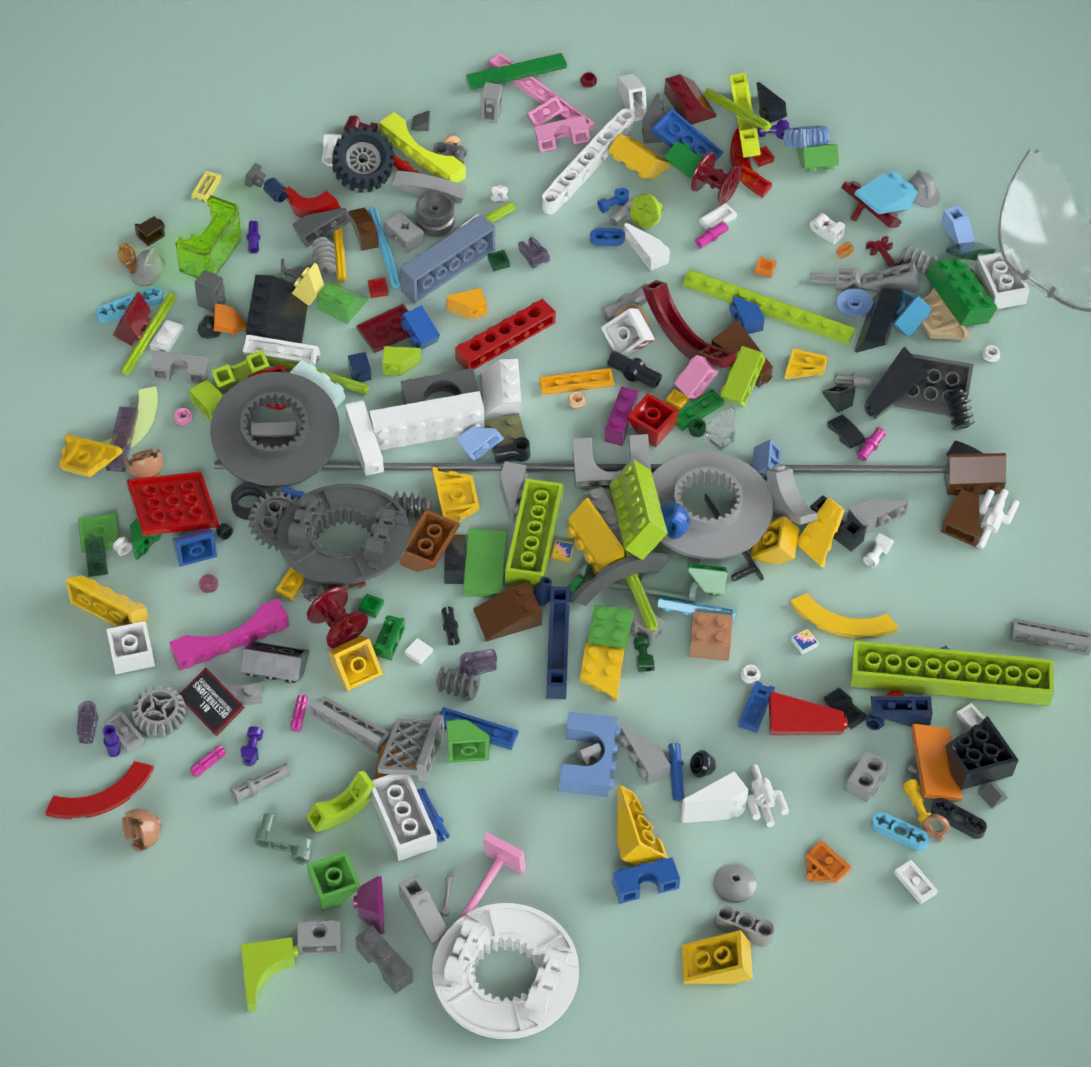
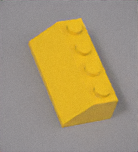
[566,498,624,576]
[66,575,148,627]

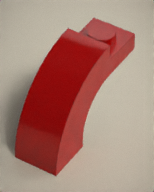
[284,186,341,218]

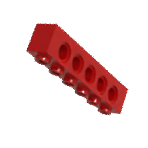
[455,298,556,370]

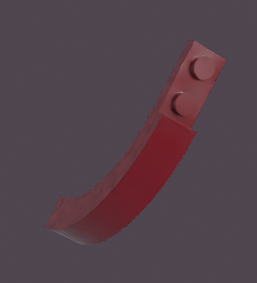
[642,280,737,368]

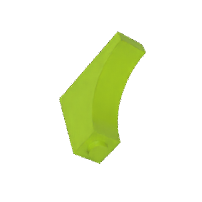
[241,937,299,1012]

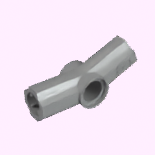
[601,283,648,322]

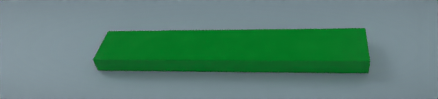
[466,53,567,90]

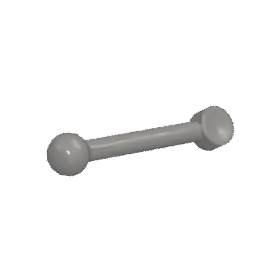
[441,875,454,916]

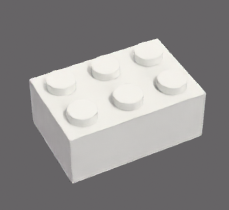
[975,250,1030,309]

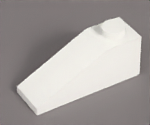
[624,223,670,271]

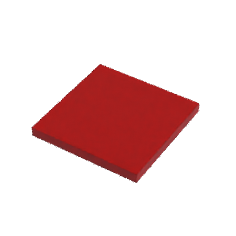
[126,471,219,536]

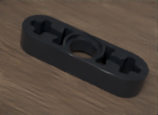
[930,798,987,839]

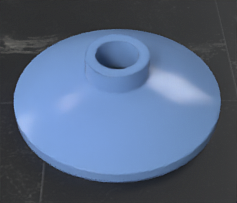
[837,289,873,317]

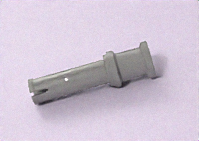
[230,763,291,804]

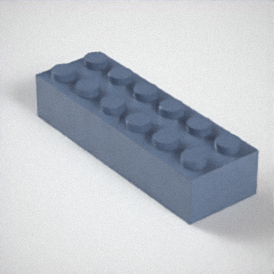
[400,215,495,303]

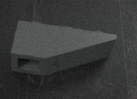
[642,93,665,143]

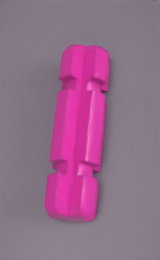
[290,694,308,732]
[190,745,226,777]

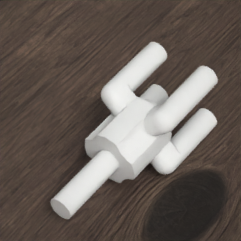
[976,489,1019,549]
[747,764,789,827]

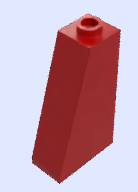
[769,692,848,735]

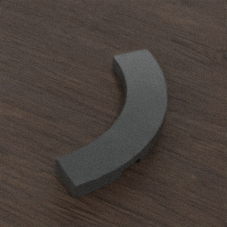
[570,553,670,606]

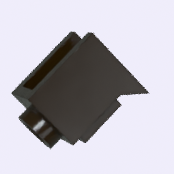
[134,216,165,247]

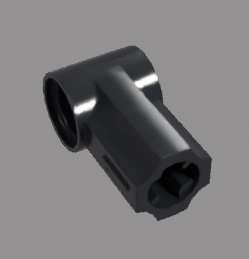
[493,437,531,463]

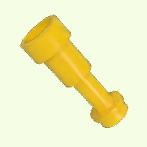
[902,779,932,825]

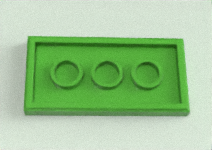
[463,529,507,597]

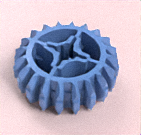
[783,125,830,148]

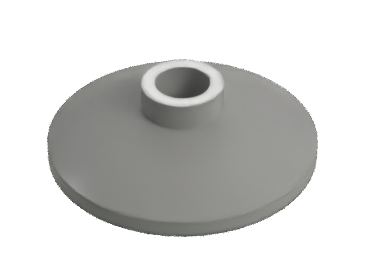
[714,864,756,903]

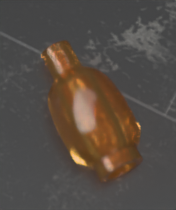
[117,243,137,274]

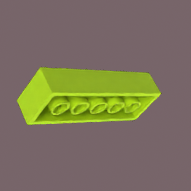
[609,459,668,560]
[505,478,563,588]

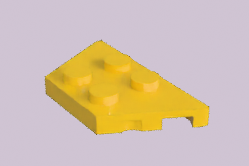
[59,434,123,477]
[432,467,479,522]
[580,643,625,701]

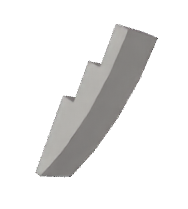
[392,171,466,203]

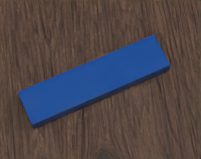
[440,707,519,750]

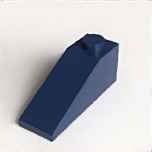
[870,696,933,727]

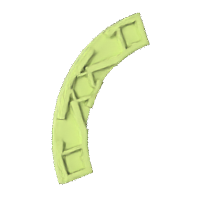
[102,386,158,455]

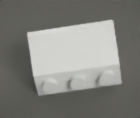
[481,359,522,417]

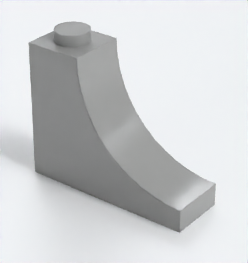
[766,464,818,525]

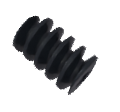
[946,389,975,430]

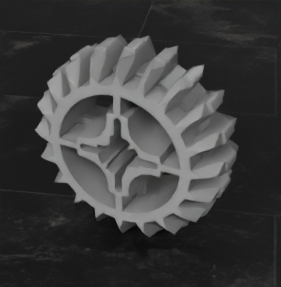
[131,685,186,738]

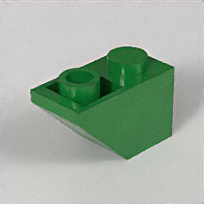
[130,518,162,560]

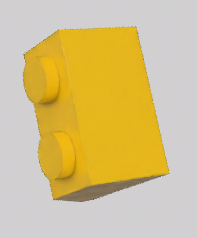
[750,516,799,565]
[327,636,383,691]

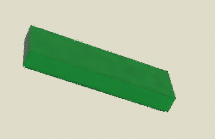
[676,389,725,431]

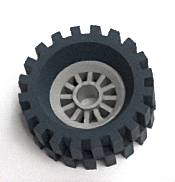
[332,126,394,193]

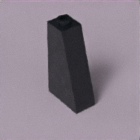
[864,347,929,419]

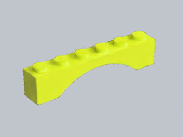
[729,72,761,158]
[379,112,466,183]

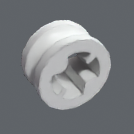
[113,537,133,556]

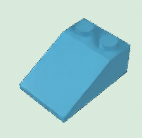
[854,172,918,214]

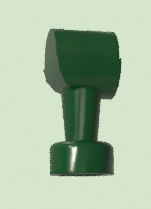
[633,636,655,672]

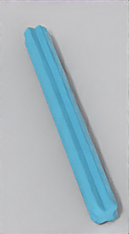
[368,207,401,289]

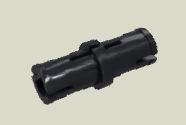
[441,606,460,646]

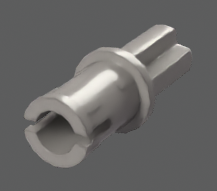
[609,198,634,226]
[834,373,872,387]

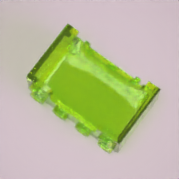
[175,195,242,278]

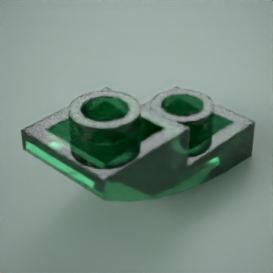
[84,536,108,577]

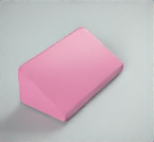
[526,96,565,126]

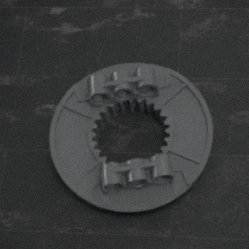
[210,372,340,488]
[277,484,410,585]

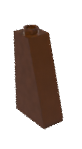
[711,320,773,388]

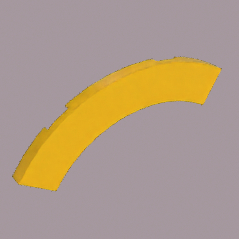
[790,593,898,639]

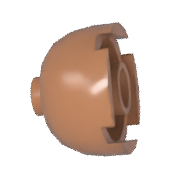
[124,448,164,479]
[122,808,161,852]

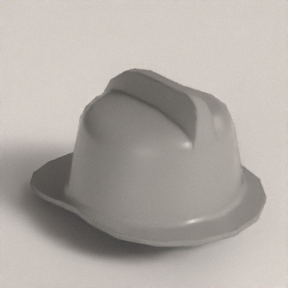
[908,170,940,207]
[131,247,165,286]

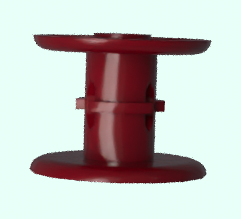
[691,152,742,205]
[307,587,368,648]

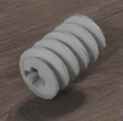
[312,237,336,276]
[898,244,938,275]

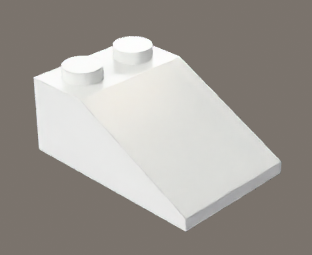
[681,771,748,823]

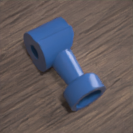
[597,188,629,213]

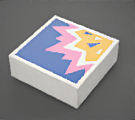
[791,629,819,655]

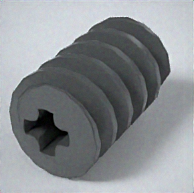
[393,491,432,518]
[436,667,480,700]

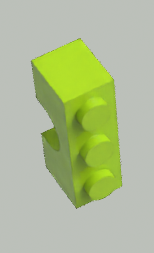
[211,349,270,392]

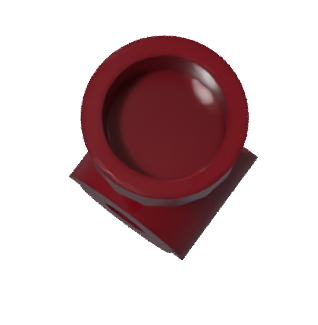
[344,115,378,133]

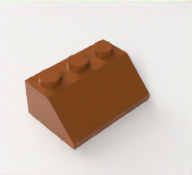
[400,510,460,572]

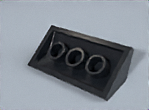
[854,288,904,353]

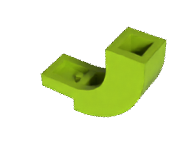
[306,771,375,832]

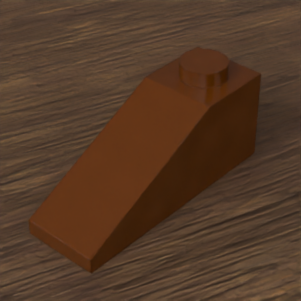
[348,207,379,251]

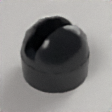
[216,523,233,540]

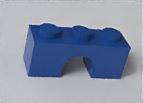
[612,857,680,904]

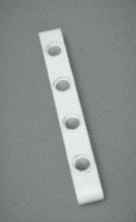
[542,108,634,214]

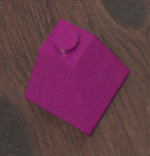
[353,876,385,934]

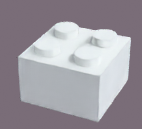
[106,621,155,674]

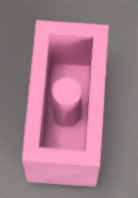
[674,355,719,399]

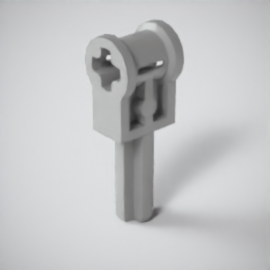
[810,268,862,290]

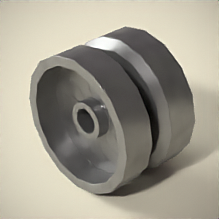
[416,191,455,236]

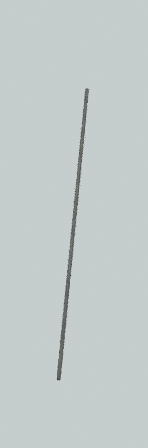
[214,462,947,473]

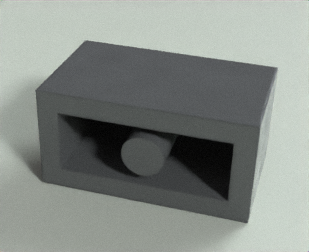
[195,270,226,313]

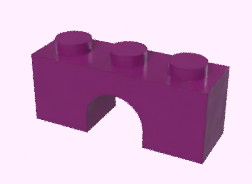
[605,386,639,446]

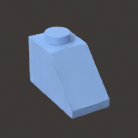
[457,427,504,462]

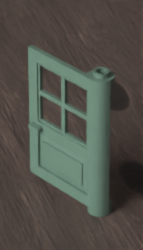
[578,542,700,602]

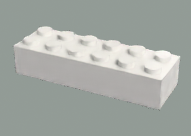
[369,391,484,450]

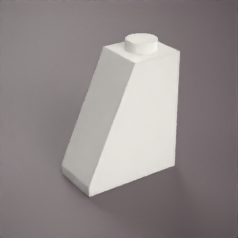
[617,74,647,121]

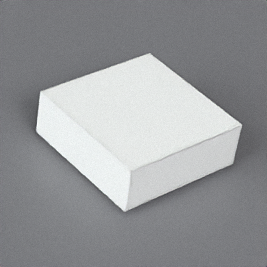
[405,638,433,665]

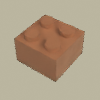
[689,611,733,661]

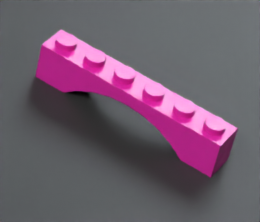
[169,598,289,671]

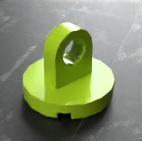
[630,193,664,229]

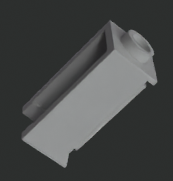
[248,420,297,447]

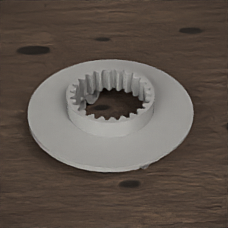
[652,451,773,560]

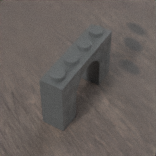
[401,368,479,405]

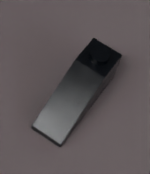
[756,82,787,123]
[444,535,465,584]

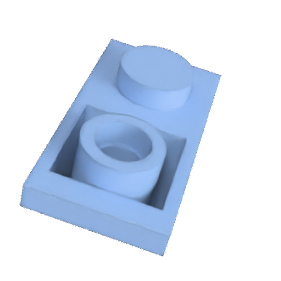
[941,205,975,248]

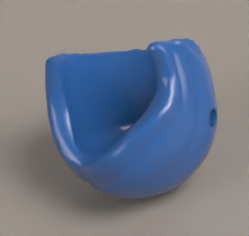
[661,502,690,540]

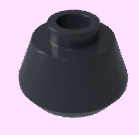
[197,315,221,339]
[690,750,716,778]

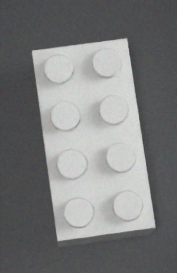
[370,774,437,861]

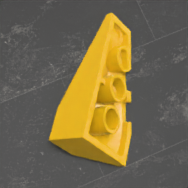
[617,785,668,866]

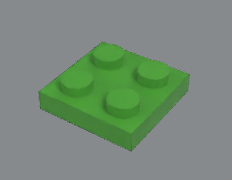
[587,605,634,649]

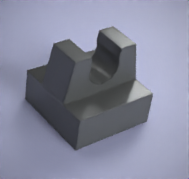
[245,163,266,188]
[301,577,325,601]

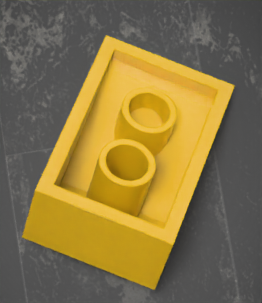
[682,930,753,984]

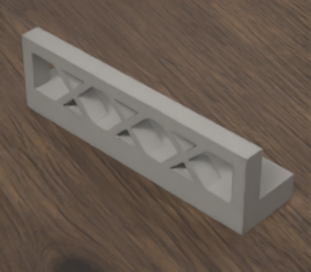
[1011,618,1091,656]
[310,696,391,753]

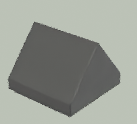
[979,782,1008,809]

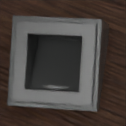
[412,111,430,131]

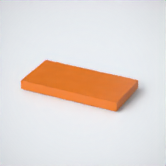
[911,724,963,802]

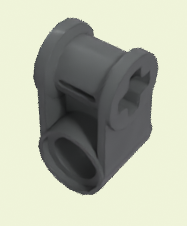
[433,142,467,164]

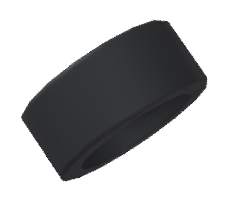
[231,483,266,520]

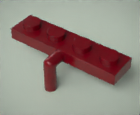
[841,181,902,228]

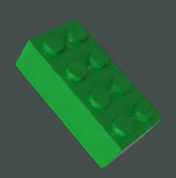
[926,258,998,326]

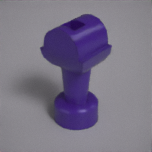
[758,119,790,139]
[240,726,264,766]

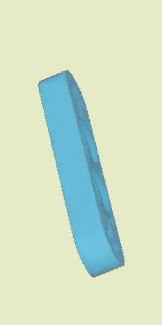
[96,286,164,323]

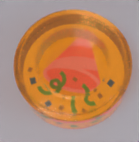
[836,242,854,258]

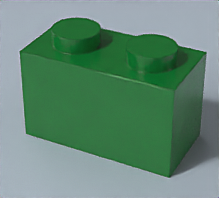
[664,141,703,180]

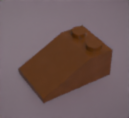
[473,582,542,642]

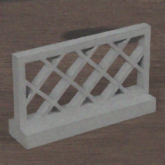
[377,715,445,782]

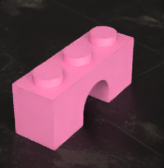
[534,115,590,153]

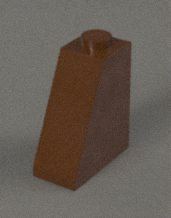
[941,489,980,547]

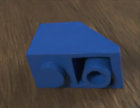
[729,296,765,334]

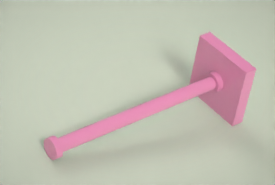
[433,832,526,955]

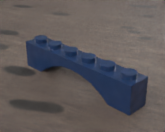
[546,586,570,699]

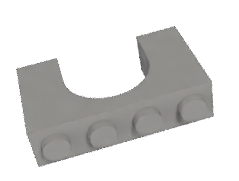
[572,434,651,489]

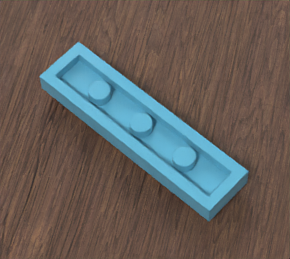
[658,596,737,621]

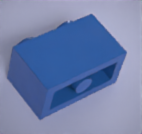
[400,305,440,350]

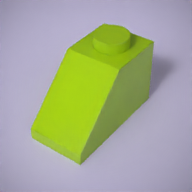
[382,346,421,376]

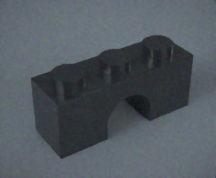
[810,495,866,552]

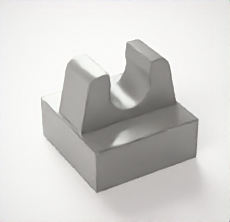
[575,743,601,766]

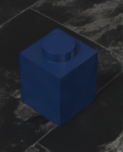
[348,352,371,382]

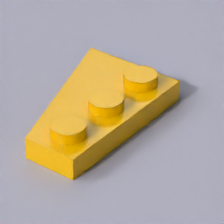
[797,498,845,567]

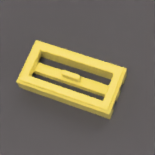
[191,171,222,203]

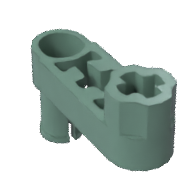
[254,813,314,865]

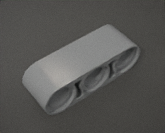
[714,904,774,947]

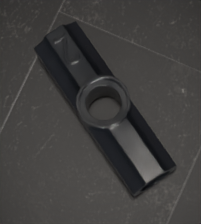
[607,351,662,389]

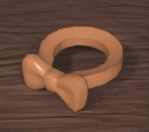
[923,814,950,842]

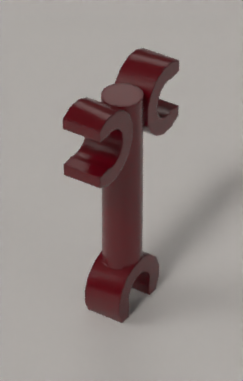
[865,236,901,268]

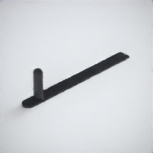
[704,494,764,581]

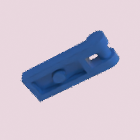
[738,681,775,733]

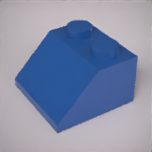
[172,528,217,567]

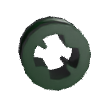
[689,419,706,437]

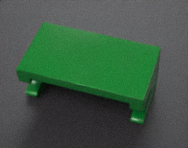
[373,615,405,661]

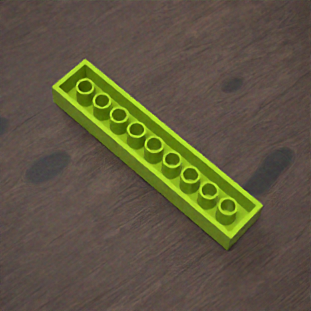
[850,640,1054,706]

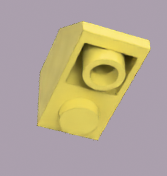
[292,263,324,306]

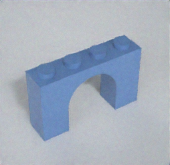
[559,712,620,797]

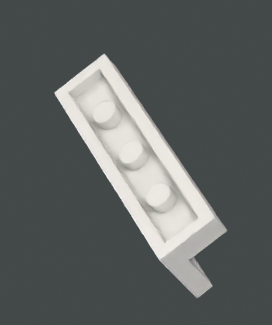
[243,335,321,366]

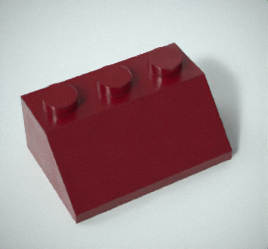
[664,74,717,125]

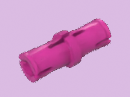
[695,221,729,249]
[856,427,886,461]

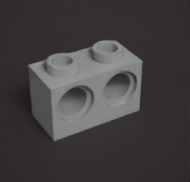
[845,751,888,802]

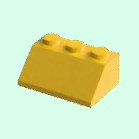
[608,133,671,180]

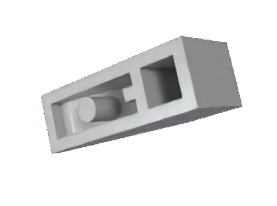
[862,262,921,292]

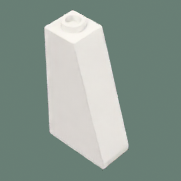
[345,400,384,476]

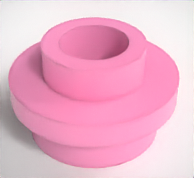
[174,408,193,426]

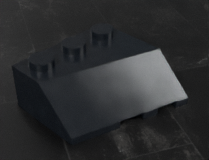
[946,716,1019,790]

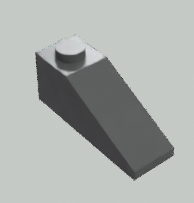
[292,208,351,248]

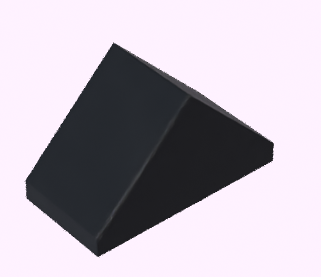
[822,385,856,413]

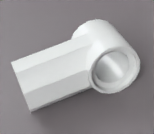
[322,134,341,166]

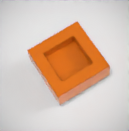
[754,257,777,278]

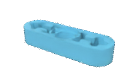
[871,812,929,851]

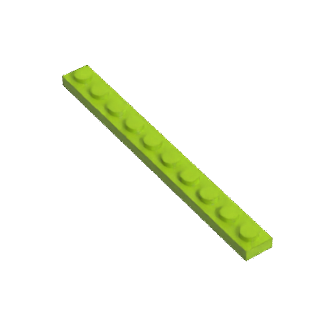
[682,269,856,345]

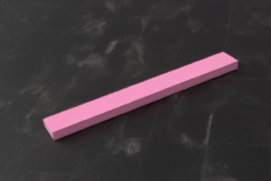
[488,53,595,130]

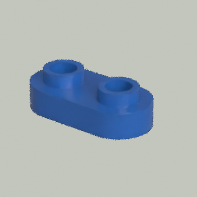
[590,228,625,246]

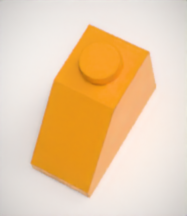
[446,288,487,319]

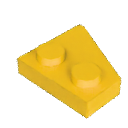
[784,348,828,379]

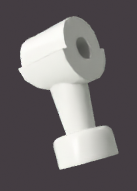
[863,533,894,568]

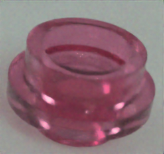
[199,574,219,593]

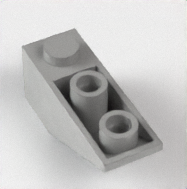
[500,461,529,521]
[847,500,909,533]
[619,726,671,785]
[399,875,448,945]

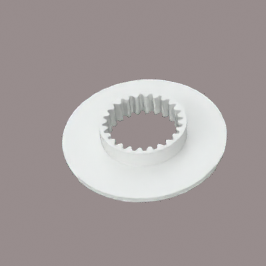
[432,903,579,1039]

